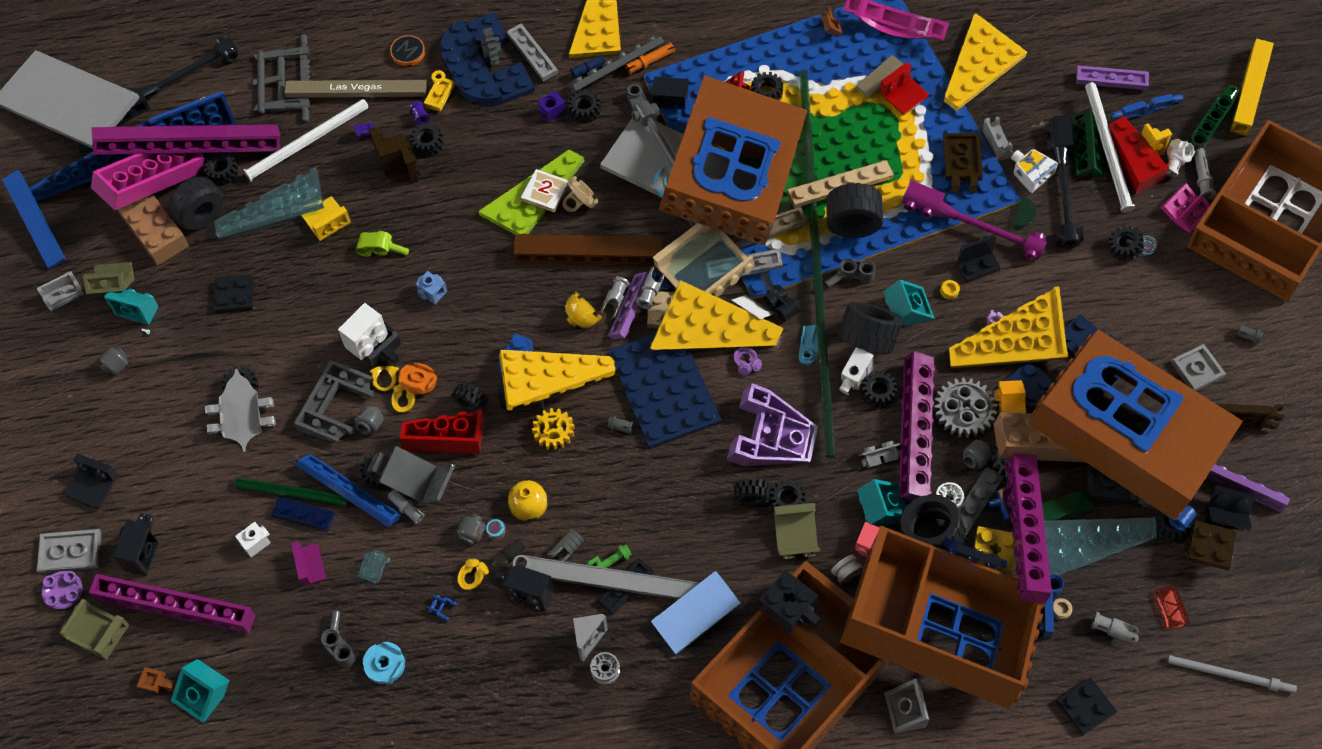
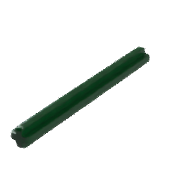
[235,477,350,507]

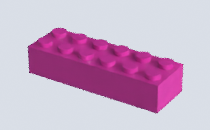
[91,153,205,210]

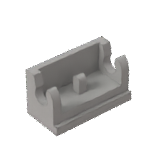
[982,117,1013,158]
[37,271,85,312]

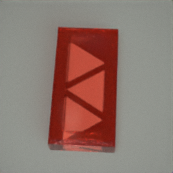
[1155,585,1190,630]

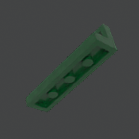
[1071,108,1104,178]

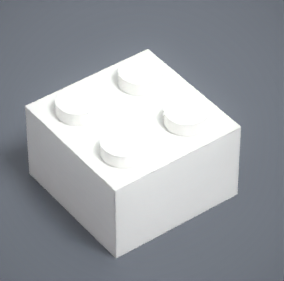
[338,303,388,360]

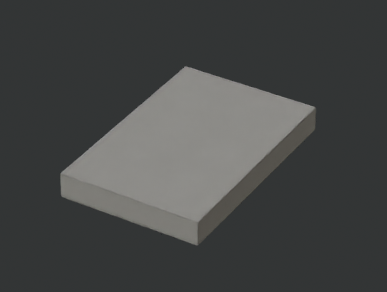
[37,529,101,574]

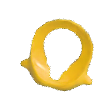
[370,365,399,392]

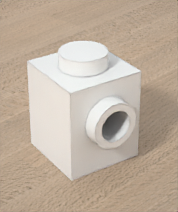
[235,522,270,557]

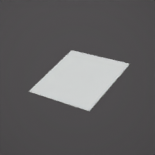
[732,295,775,319]

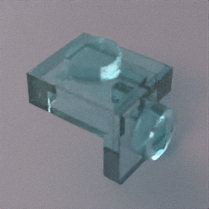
[358,550,390,584]

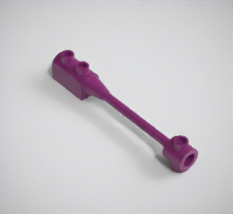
[901,180,1047,260]

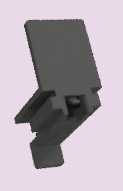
[367,446,455,504]

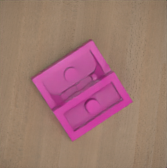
[1160,183,1210,233]

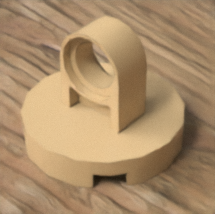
[563,176,598,212]

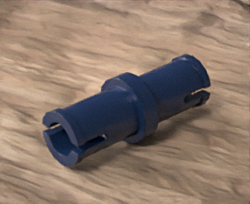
[570,55,606,79]

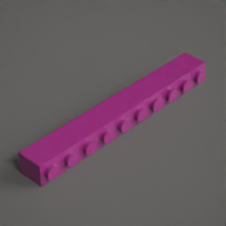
[91,124,280,155]

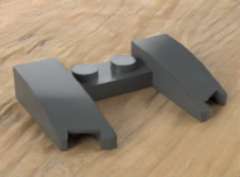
[294,360,374,443]

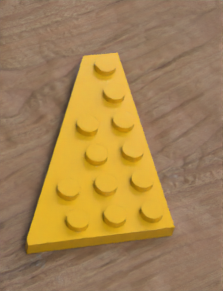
[949,287,1068,368]

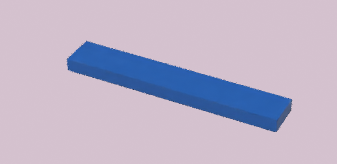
[2,170,66,269]
[296,454,401,527]

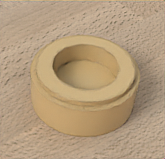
[1053,598,1072,620]

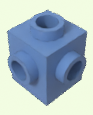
[416,271,447,304]

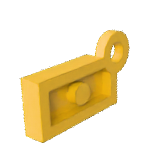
[424,70,455,112]

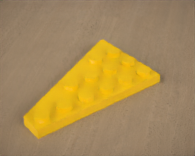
[944,14,1027,111]
[650,280,783,350]
[499,350,616,410]

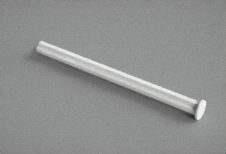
[1085,82,1135,213]
[243,99,368,182]

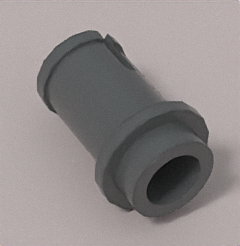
[1237,325,1264,344]
[607,416,633,434]

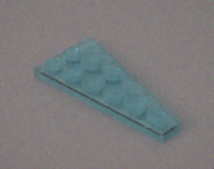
[215,167,324,238]
[1044,518,1156,575]

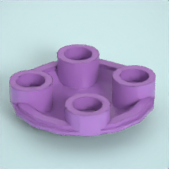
[41,571,83,609]

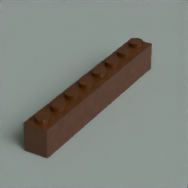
[513,234,663,265]

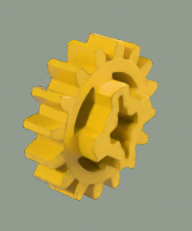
[532,408,575,450]

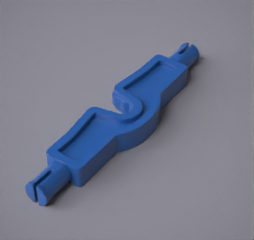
[1111,94,1183,120]

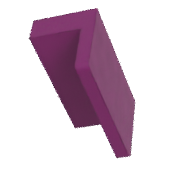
[291,541,326,587]

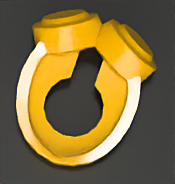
[391,385,416,413]
[458,559,489,590]

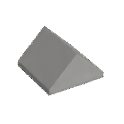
[573,614,608,661]
[884,678,929,733]

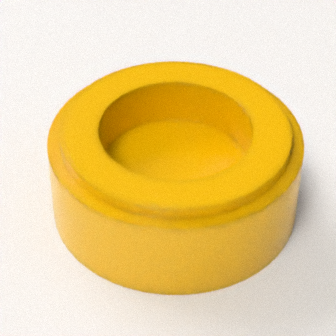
[940,280,960,300]

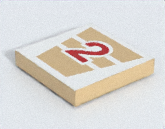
[521,169,569,212]

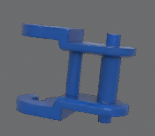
[426,595,457,621]

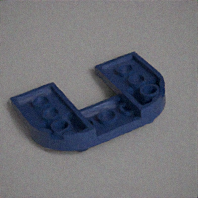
[441,12,535,107]
[1006,314,1119,413]

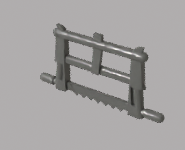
[253,34,311,122]

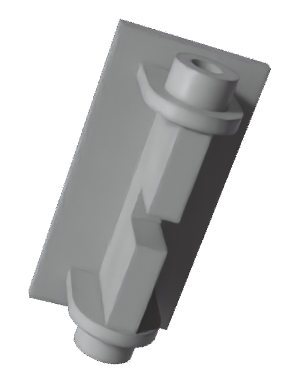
[859,441,900,468]

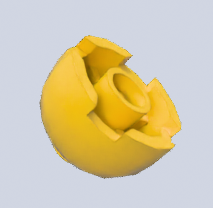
[565,291,602,328]
[508,480,547,521]

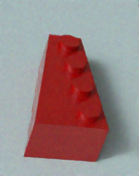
[1109,116,1169,195]
[400,409,484,454]

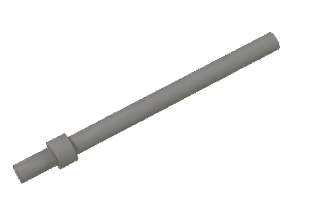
[1167,655,1297,694]

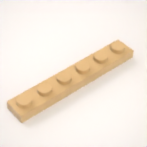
[787,160,894,208]

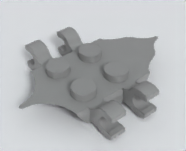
[205,369,276,452]

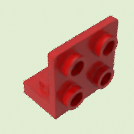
[879,62,929,115]

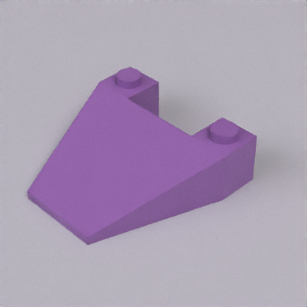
[727,383,818,466]

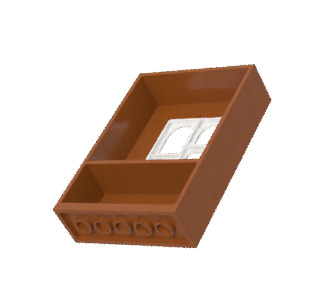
[1187,120,1322,302]

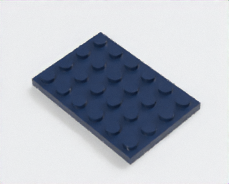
[608,333,721,450]

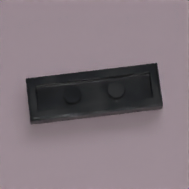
[598,558,654,615]

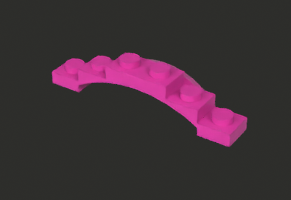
[843,0,949,41]

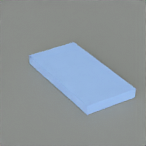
[651,571,741,655]

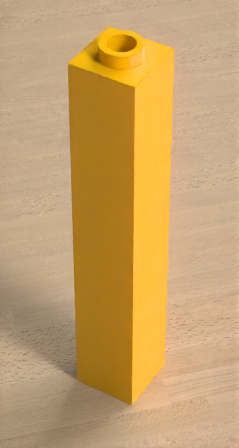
[1230,39,1274,136]

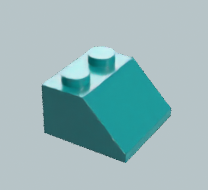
[883,280,934,326]
[104,289,159,325]
[857,479,906,527]
[171,659,230,723]

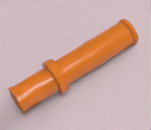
[625,42,675,74]

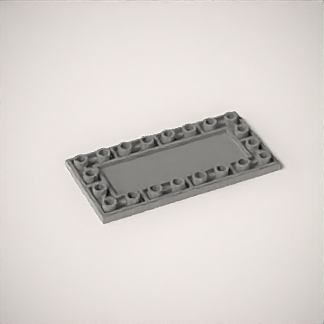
[0,50,140,148]
[600,119,757,196]

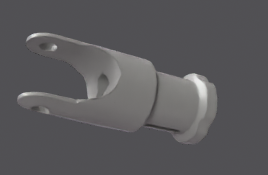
[636,267,665,309]
[600,276,630,319]
[1090,612,1139,643]

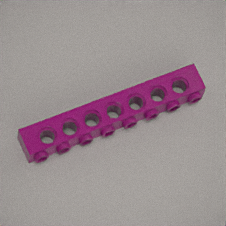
[899,351,935,503]
[1005,453,1052,604]
[89,574,256,634]

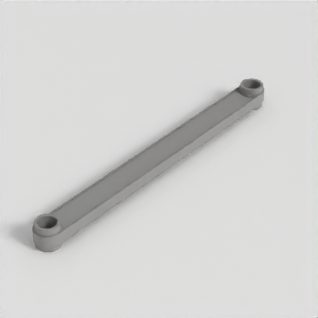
[512,555,699,600]

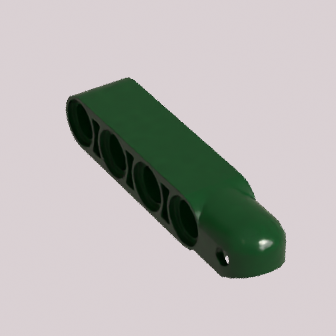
[1189,85,1240,151]

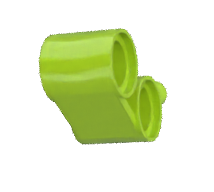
[356,231,409,257]

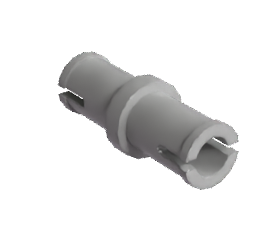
[388,490,424,524]

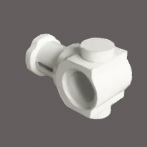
[1166,139,1195,178]

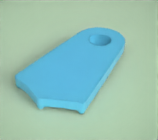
[799,324,826,365]

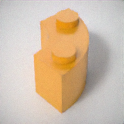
[995,380,1026,418]

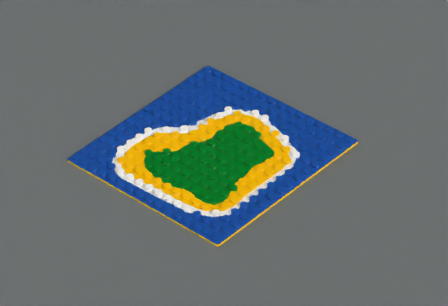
[644,0,1020,300]

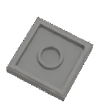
[1170,344,1226,391]

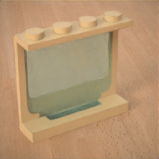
[653,223,755,297]

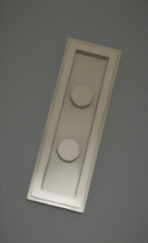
[856,55,903,99]

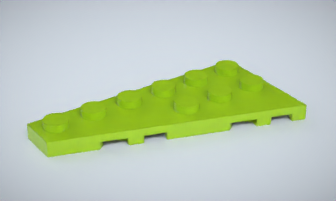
[478,150,584,235]

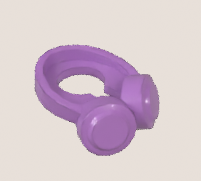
[734,347,762,376]

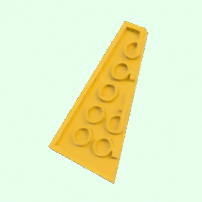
[569,0,621,59]

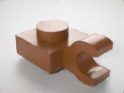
[820,6,842,37]
[137,667,176,694]

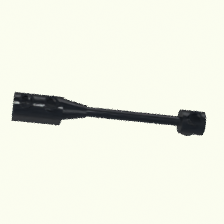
[118,37,238,126]
[1045,115,1084,248]

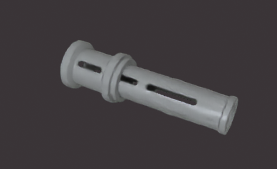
[1193,148,1217,201]

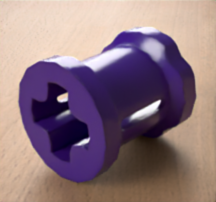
[409,102,430,125]
[354,121,373,139]

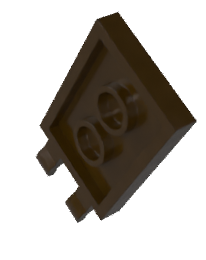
[942,133,983,193]
[1215,403,1285,430]

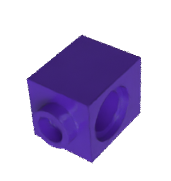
[537,91,566,123]

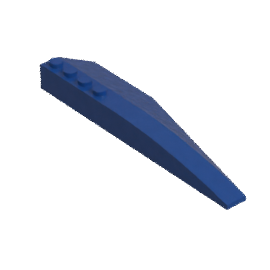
[29,91,237,202]

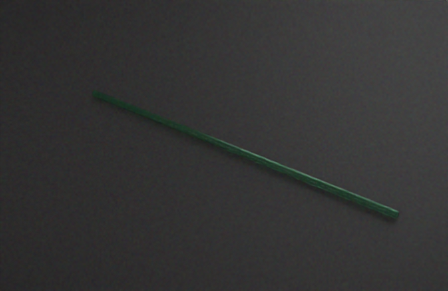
[799,70,835,459]

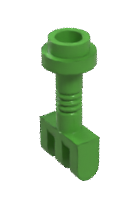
[586,545,632,568]

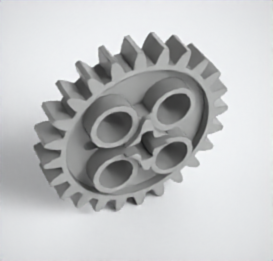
[933,378,998,438]

